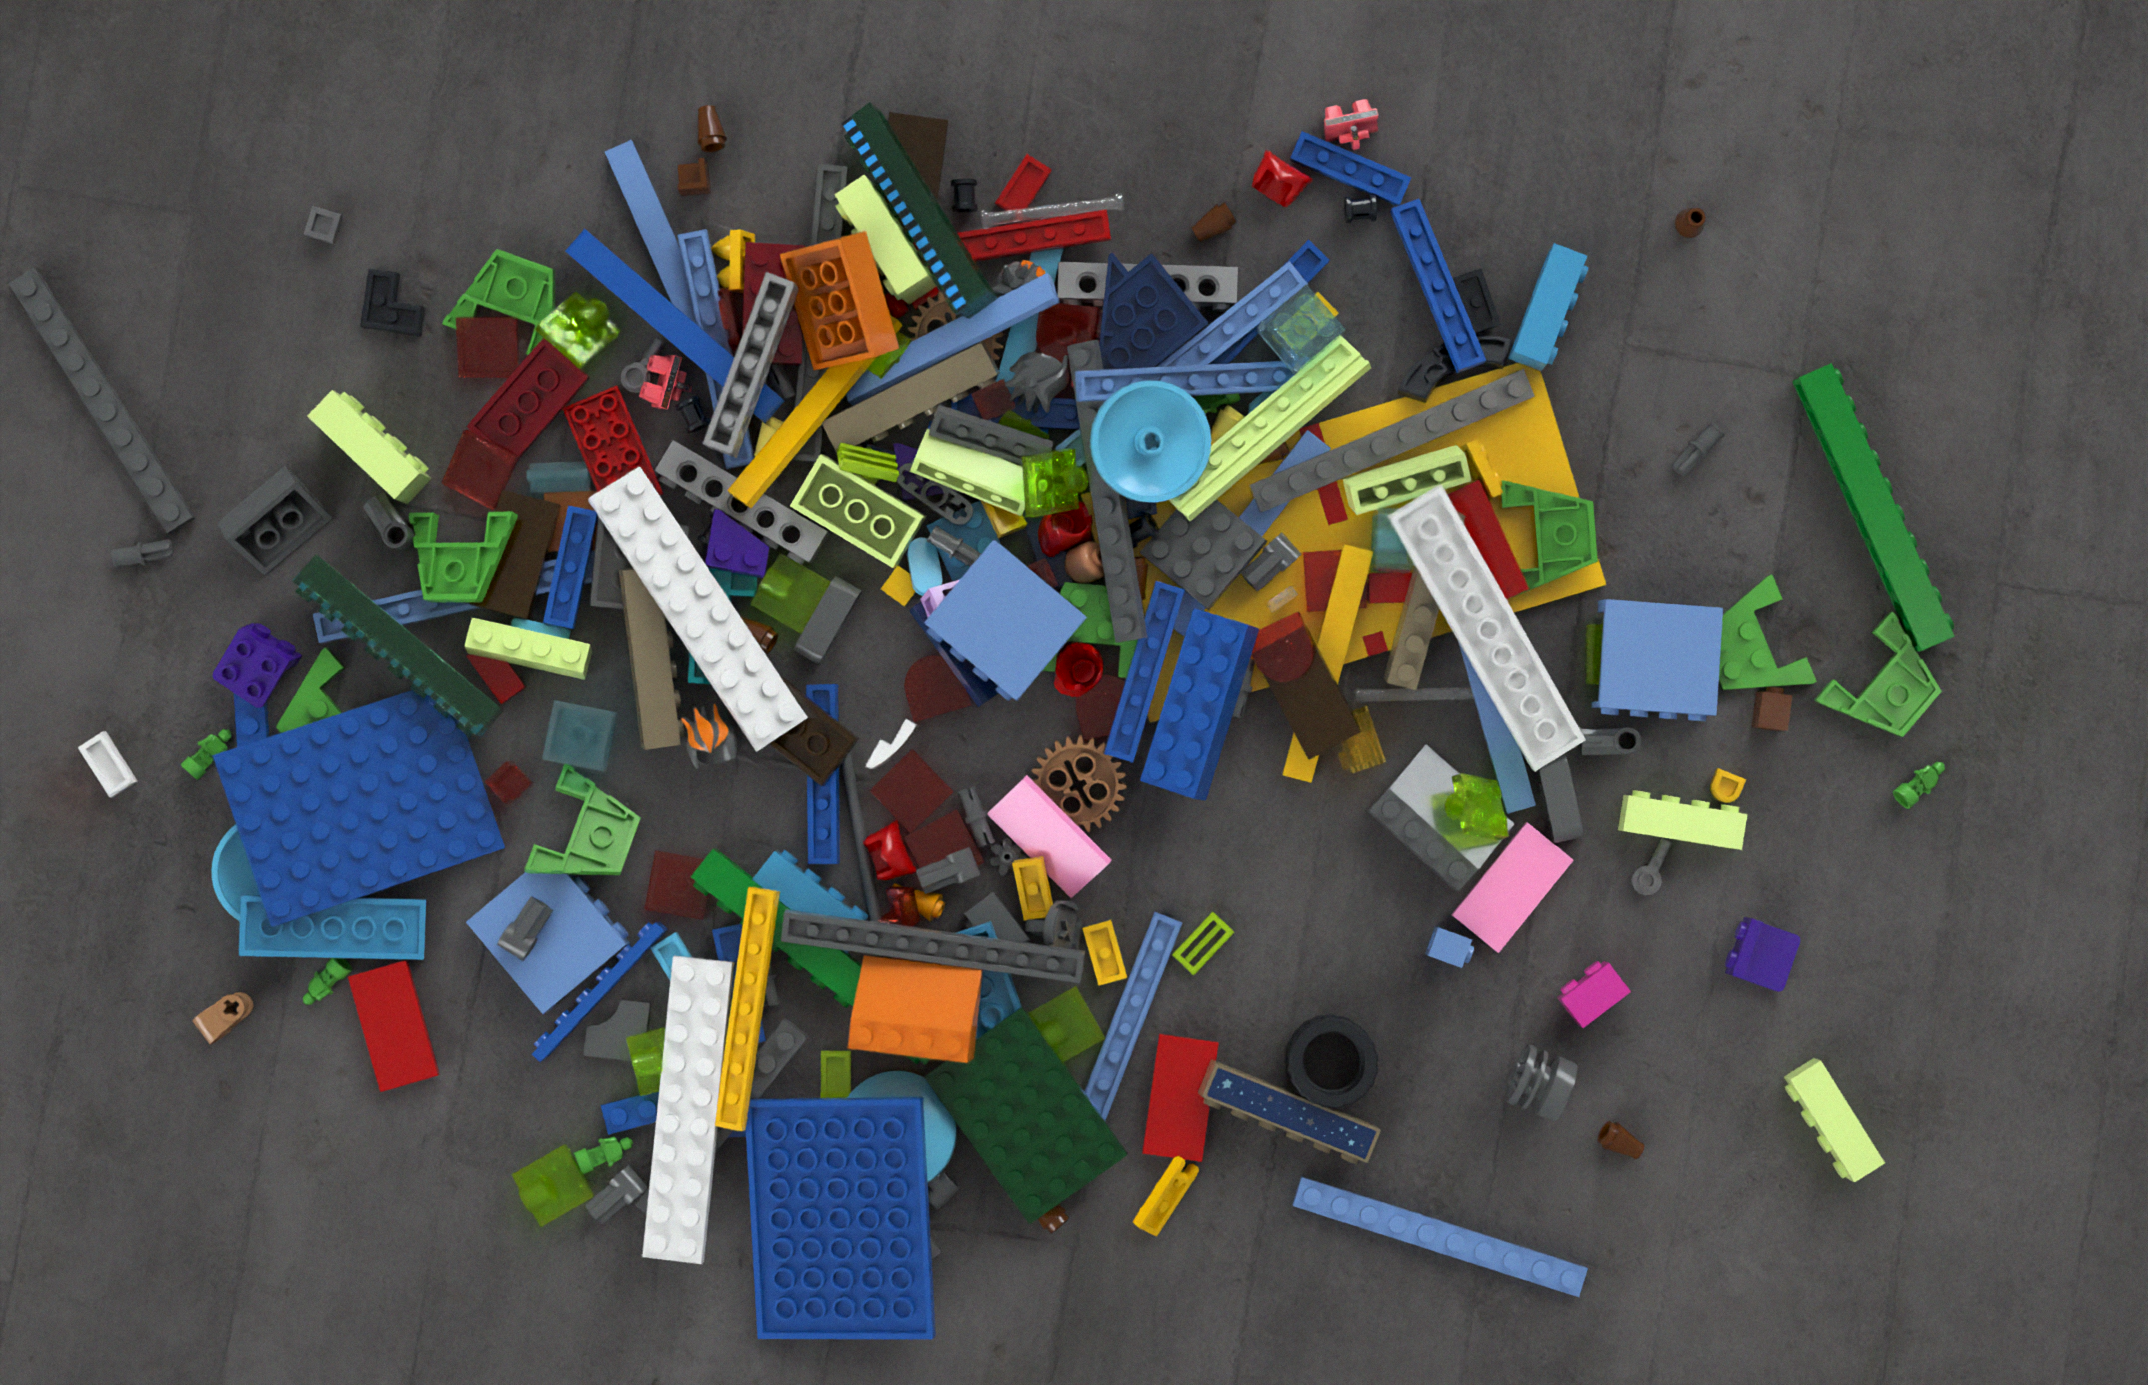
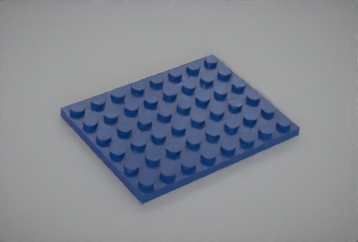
[213,679,505,927]
[746,1097,936,1339]

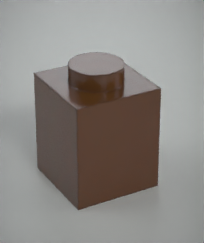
[1752,687,1792,732]

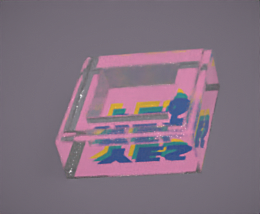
[1266,586,1298,613]

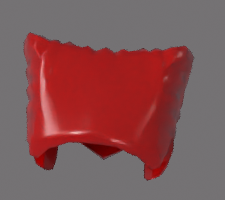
[1252,150,1313,208]
[1038,501,1093,557]
[1053,642,1103,697]
[863,820,917,880]

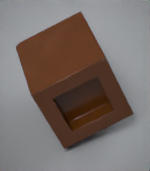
[677,158,711,196]

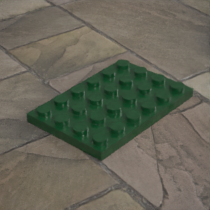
[924,1006,1128,1224]

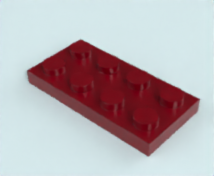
[742,242,806,366]
[466,337,590,466]

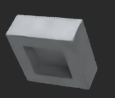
[304,206,344,245]

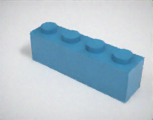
[1508,243,1589,371]
[753,849,869,954]

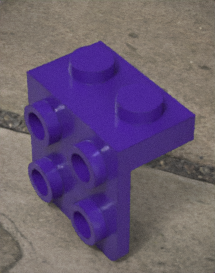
[213,623,302,708]
[1725,917,1800,992]

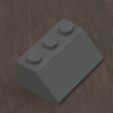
[217,465,332,575]

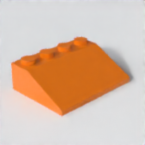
[780,231,899,370]
[848,955,983,1063]

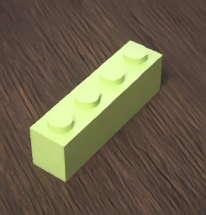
[910,429,1038,516]
[1342,445,1471,515]
[465,618,592,680]
[1618,790,1747,850]
[1784,1058,1885,1182]

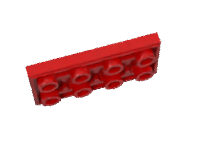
[563,385,664,496]
[1447,480,1530,599]
[348,960,440,1092]
[1142,1033,1219,1162]

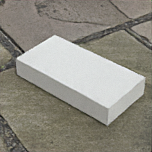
[78,731,138,798]

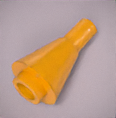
[890,883,945,922]

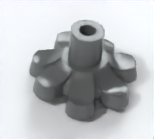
[990,837,1029,876]

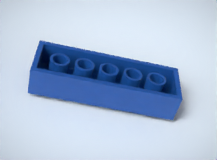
[1140,608,1259,801]

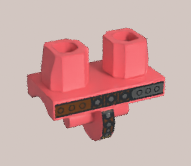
[1324,99,1378,150]
[639,355,692,410]

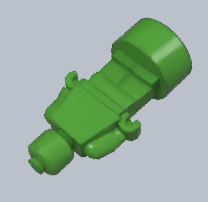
[1193,393,1241,413]
[180,729,232,781]
[1893,761,1945,809]
[303,958,352,1005]
[574,1137,633,1174]

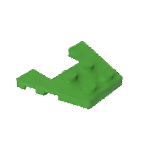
[442,249,555,355]
[1501,480,1598,597]
[409,512,518,603]
[1718,575,1817,690]
[1042,582,1137,678]
[1814,612,1942,737]
[276,647,345,733]
[525,763,641,875]

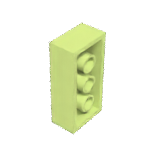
[834,174,938,304]
[307,390,432,504]
[790,454,927,568]

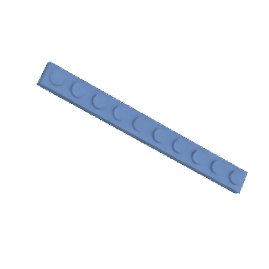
[1055,261,1308,472]
[313,551,595,644]
[1292,1176,1588,1297]

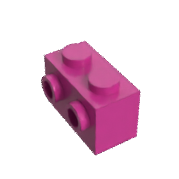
[1557,961,1631,1028]

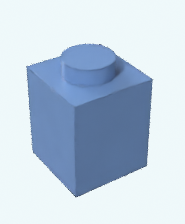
[1425,926,1474,968]

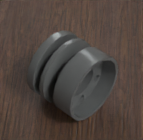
[1505,1044,1578,1122]

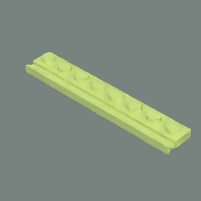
[1169,336,1371,521]

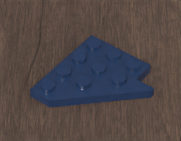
[1099,252,1208,370]

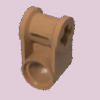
[192,992,254,1045]

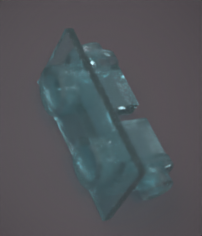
[527,462,590,493]

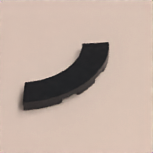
[1398,335,1513,403]

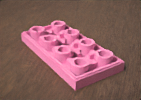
[987,775,1111,898]
[1451,822,1574,953]

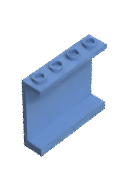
[924,540,1088,701]
[1591,599,1723,721]
[466,872,630,1014]

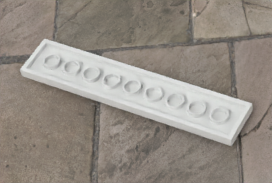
[588,466,808,752]
[1387,485,1586,771]
[642,956,734,1264]

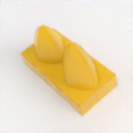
[711,229,755,294]

